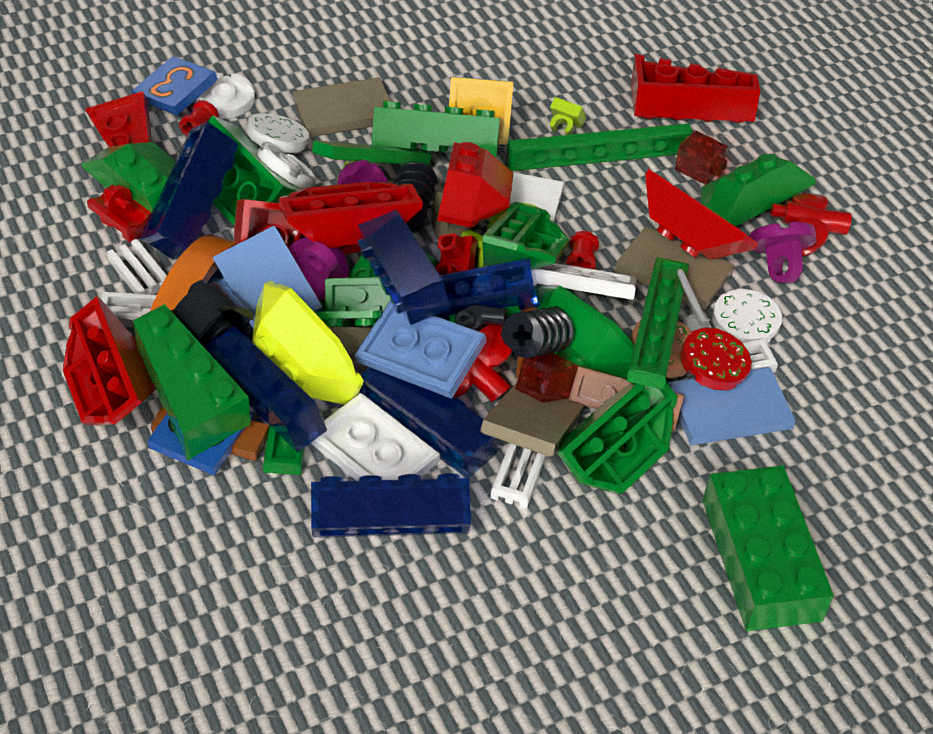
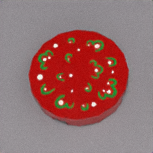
[680,327,752,391]

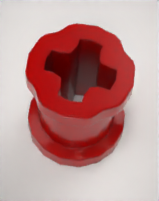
[179,100,219,141]
[566,231,600,269]

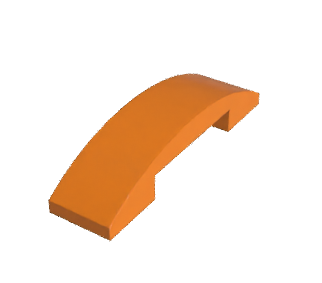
[150,234,235,311]

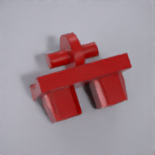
[87,184,153,243]
[433,233,479,298]

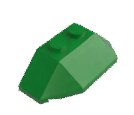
[82,142,197,243]
[701,153,816,227]
[482,202,569,275]
[534,285,634,378]
[557,380,677,495]

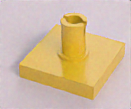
[449,77,513,145]

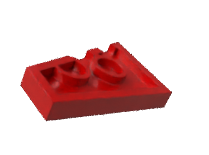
[84,91,152,147]

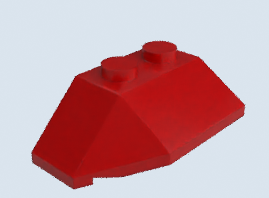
[437,142,514,228]
[645,169,759,260]
[279,181,423,248]
[63,296,156,425]

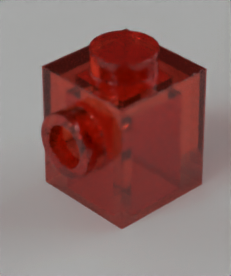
[675,130,728,185]
[515,353,578,403]

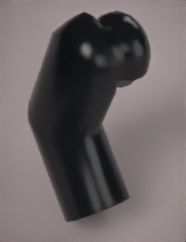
[455,304,509,330]

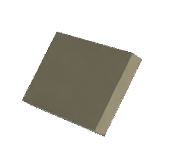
[292,77,391,137]
[614,226,734,311]
[480,382,584,457]

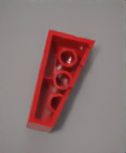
[631,54,761,123]

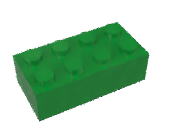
[702,465,834,632]

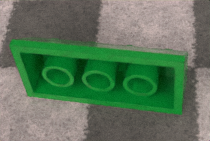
[180,115,301,226]

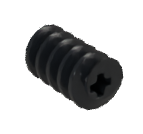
[394,162,437,234]
[501,306,574,358]

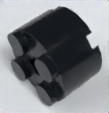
[171,280,254,360]

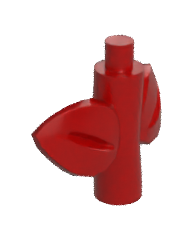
[770,193,852,257]
[430,324,512,402]

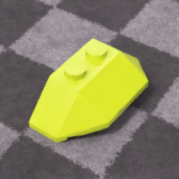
[252,281,364,405]

